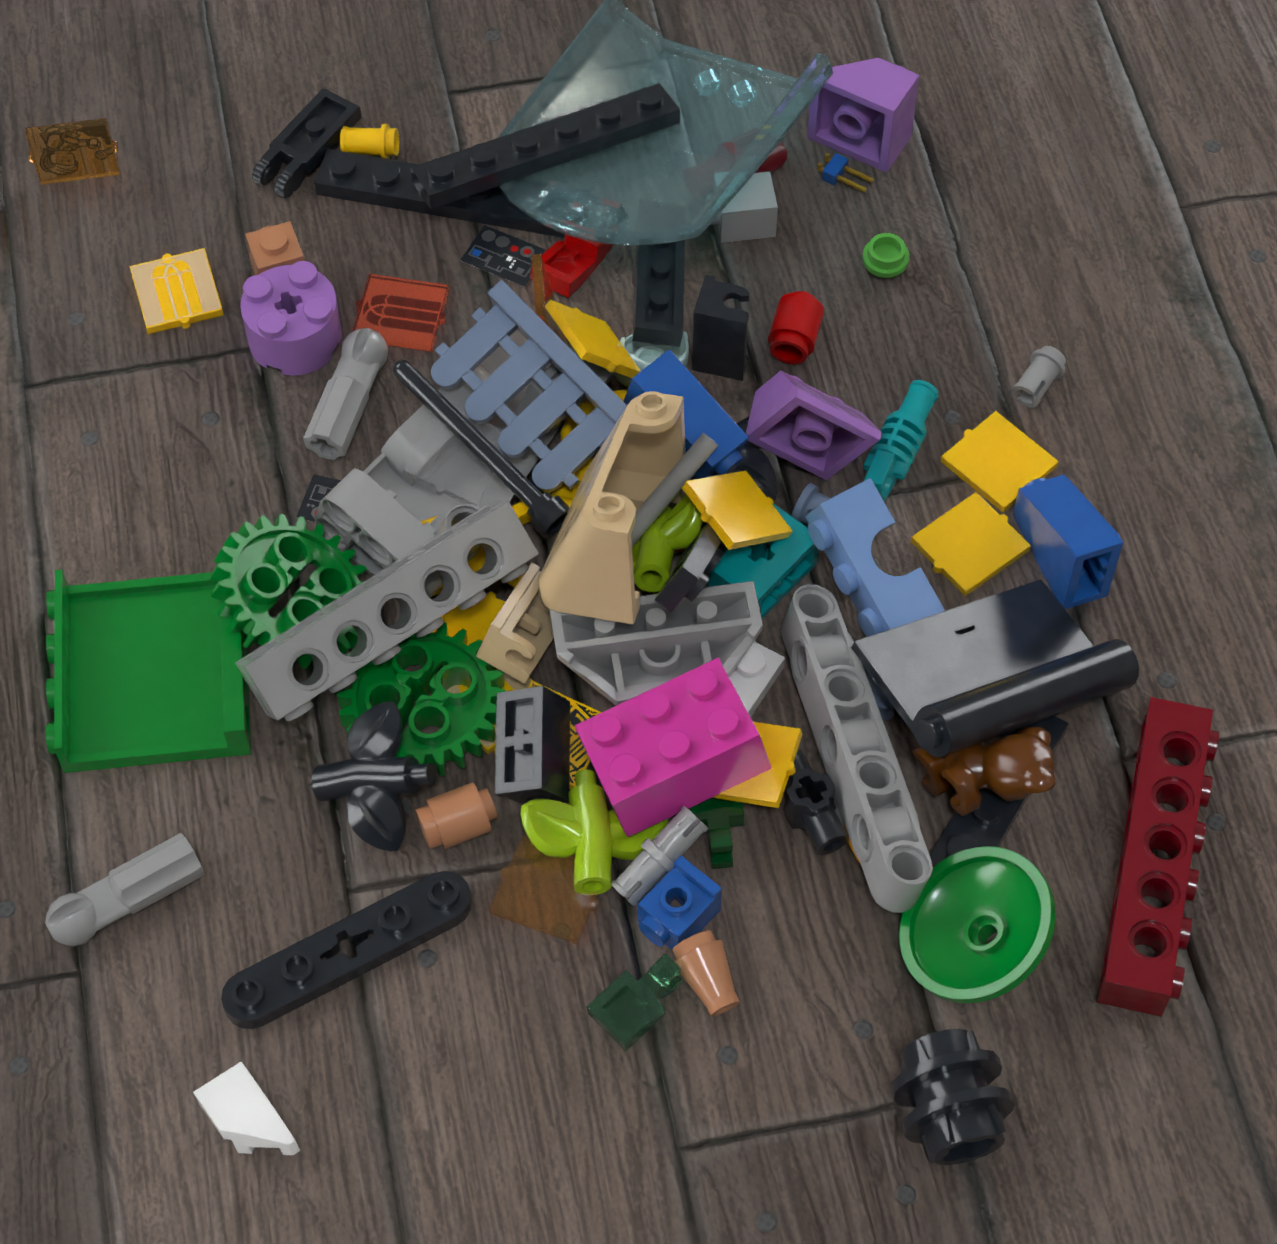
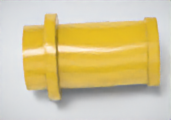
[340,124,400,159]

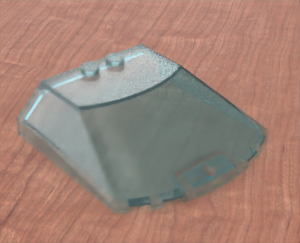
[498,0,834,245]

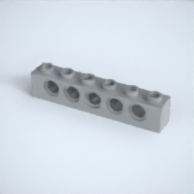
[235,500,539,721]

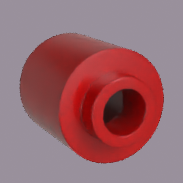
[768,291,824,364]

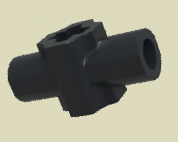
[784,748,848,855]

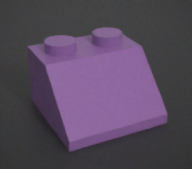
[807,58,919,173]
[746,370,881,480]

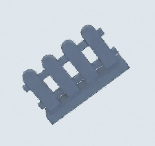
[431,279,627,493]

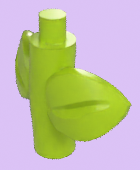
[632,494,703,592]
[520,770,668,895]

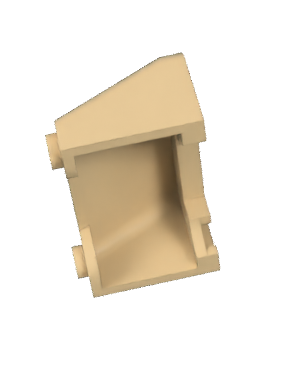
[539,391,686,625]

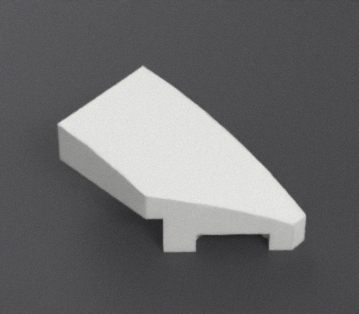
[193,1062,300,1155]

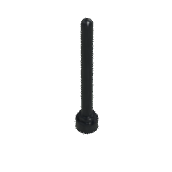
[393,359,570,539]

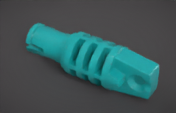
[863,380,939,502]

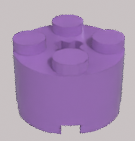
[240,261,342,376]

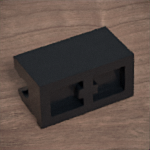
[692,275,750,381]
[495,686,570,804]

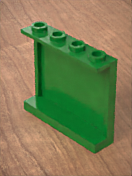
[46,569,252,773]

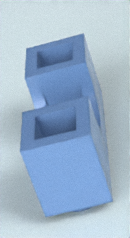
[805,478,945,637]

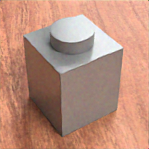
[707,171,778,243]

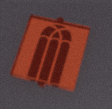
[352,273,449,352]

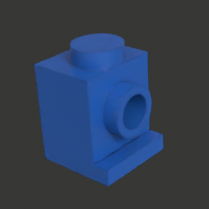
[638,855,722,950]

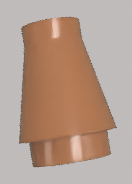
[672,930,740,1017]

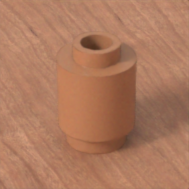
[415,782,498,850]

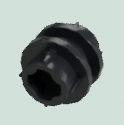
[890,1029,1015,1165]

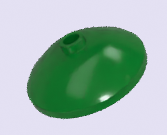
[899,846,1056,1004]

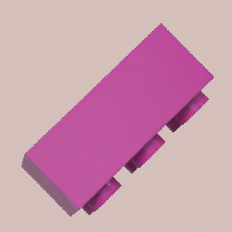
[575,657,772,837]

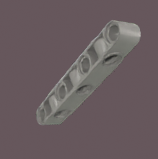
[780,584,933,913]

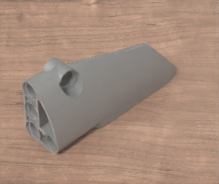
[315,330,566,598]

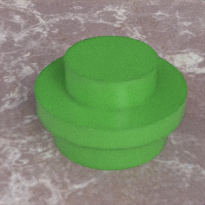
[862,233,909,278]

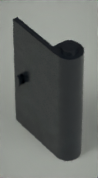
[851,579,1139,757]

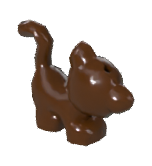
[912,727,1056,816]

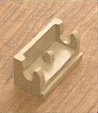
[476,562,554,684]

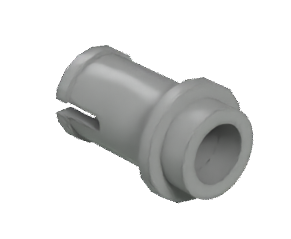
[1011,346,1066,408]

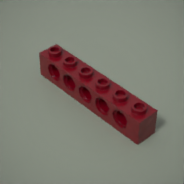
[1096,697,1219,1017]

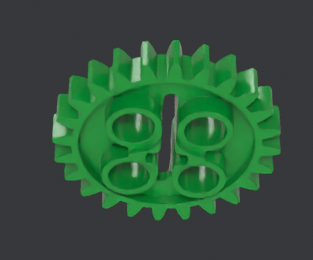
[210,514,367,669]
[337,622,506,776]

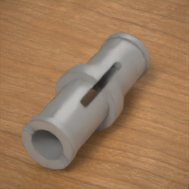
[611,805,709,907]

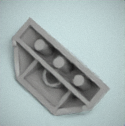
[550,581,763,706]

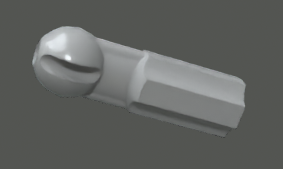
[303,328,388,460]
[45,833,205,947]

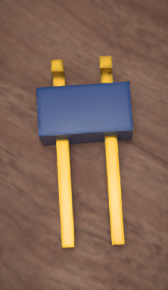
[817,153,874,193]

